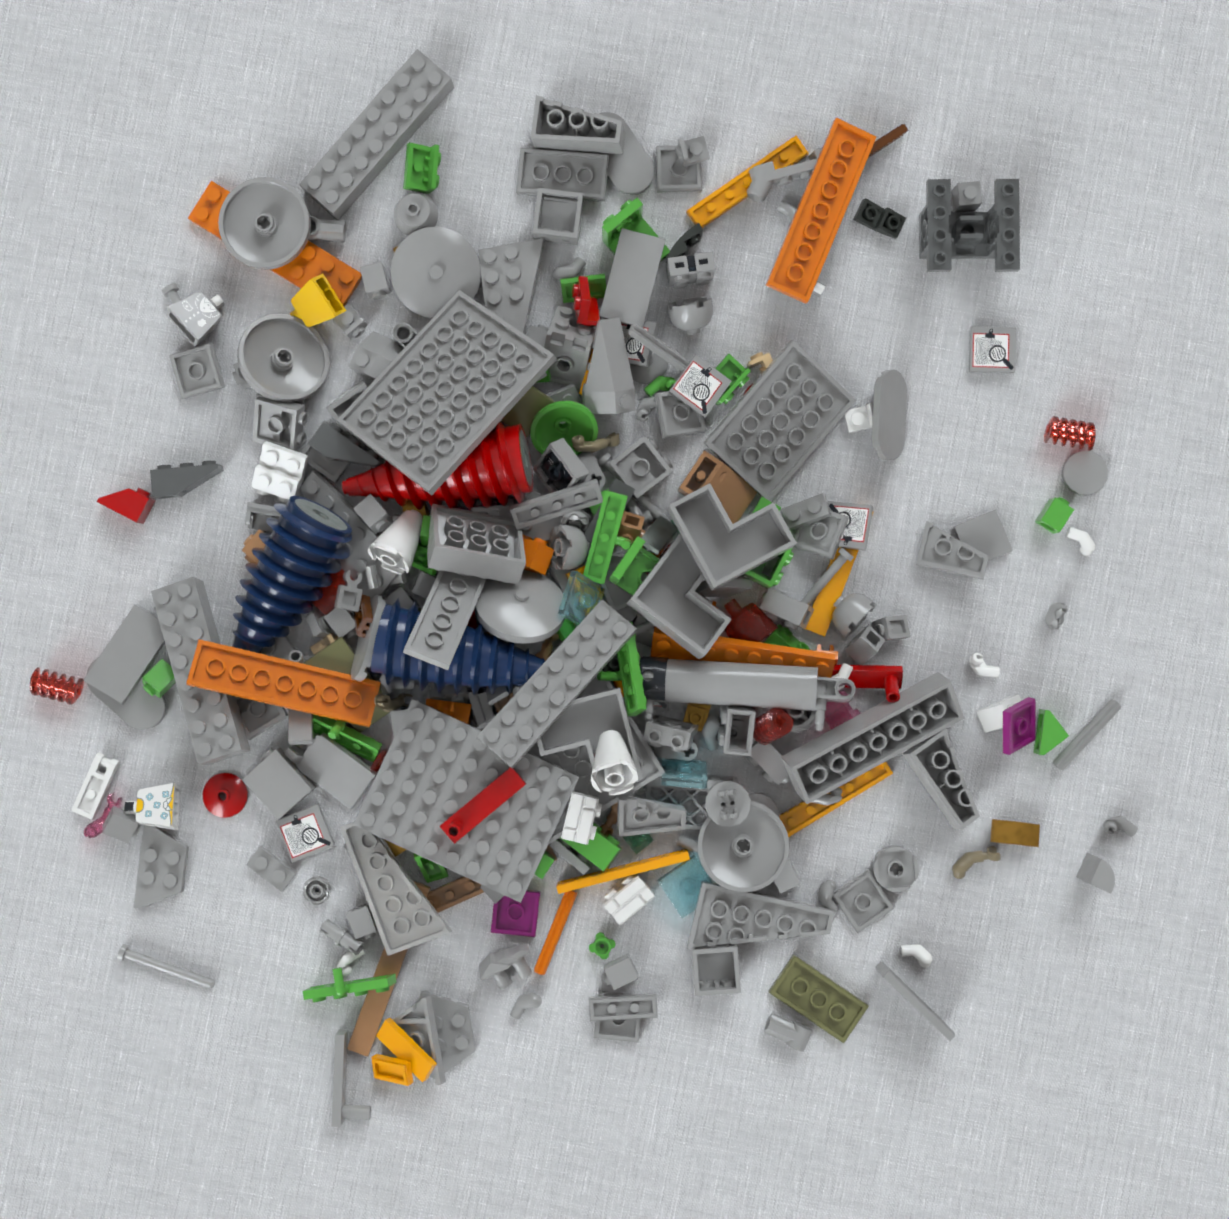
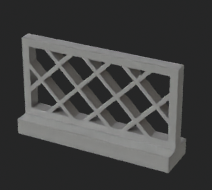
[646,771,738,830]

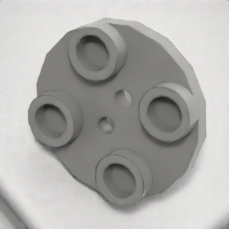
[705,781,751,827]

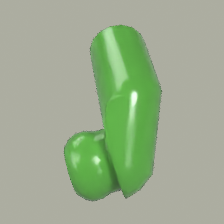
[644,376,676,397]

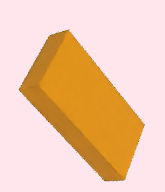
[371,1054,414,1086]

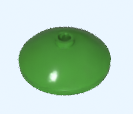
[530,401,598,455]

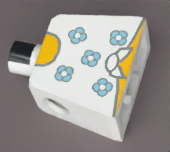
[124,783,181,830]

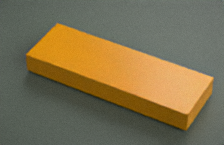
[376,1017,437,1082]

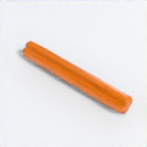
[534,890,577,975]

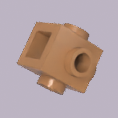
[617,511,645,547]

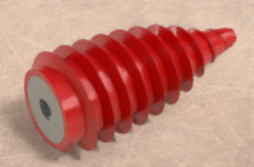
[342,421,533,510]

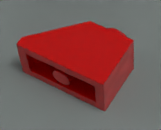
[97,487,156,524]

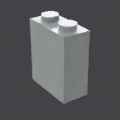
[242,748,316,820]

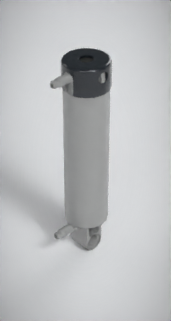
[639,656,856,731]

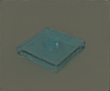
[558,571,605,625]
[661,758,708,789]
[657,855,713,918]

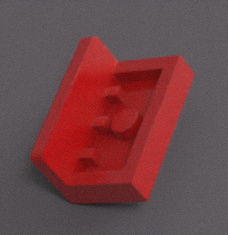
[572,276,600,326]

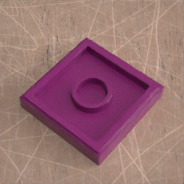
[1003,697,1036,755]
[491,890,541,937]

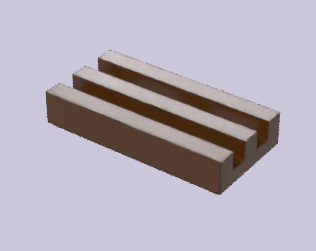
[868,124,909,158]
[354,594,373,638]

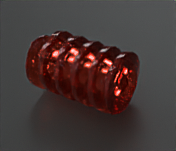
[1044,416,1096,451]
[30,667,84,705]
[753,708,793,745]

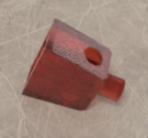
[724,598,778,642]

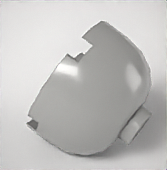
[667,297,713,335]
[549,525,590,570]
[832,593,877,638]

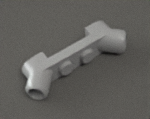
[747,148,822,202]

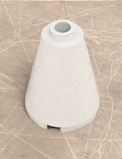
[368,510,423,575]
[591,730,638,795]

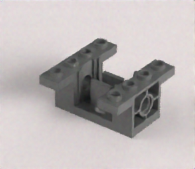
[919,179,1020,272]

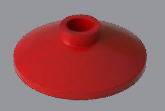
[202,773,248,818]

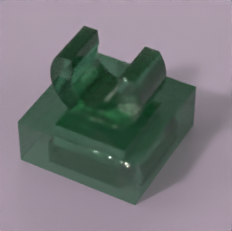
[622,834,654,854]

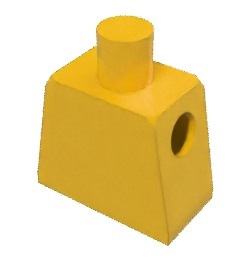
[290,274,346,327]

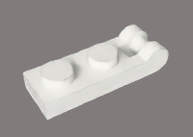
[71,752,120,820]

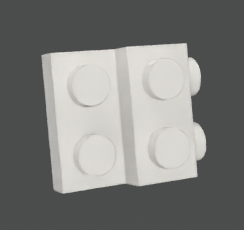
[251,441,309,503]

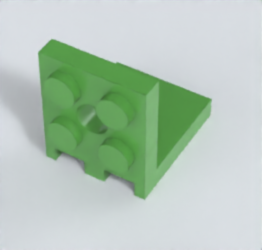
[602,198,670,262]
[608,536,659,596]

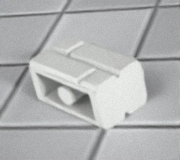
[561,791,602,845]
[603,874,655,926]

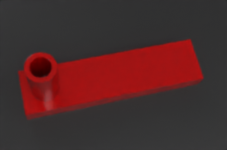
[832,664,903,703]
[440,767,527,844]

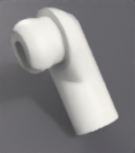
[969,653,1000,678]

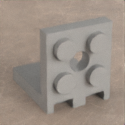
[544,306,601,389]

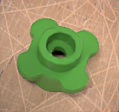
[589,932,615,959]

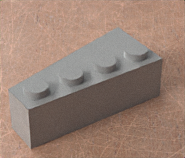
[531,95,626,154]
[902,729,980,830]

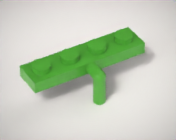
[582,490,632,584]
[597,621,647,716]
[313,714,382,763]
[302,967,397,1002]

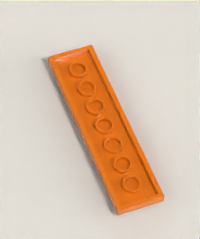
[765,117,876,304]
[188,181,362,307]
[650,627,836,678]
[186,639,381,727]

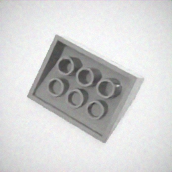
[427,504,526,584]

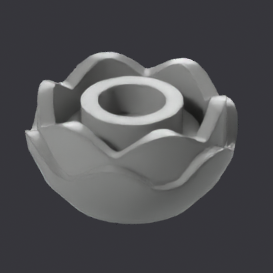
[560,510,589,531]
[1045,603,1068,629]
[303,876,331,905]

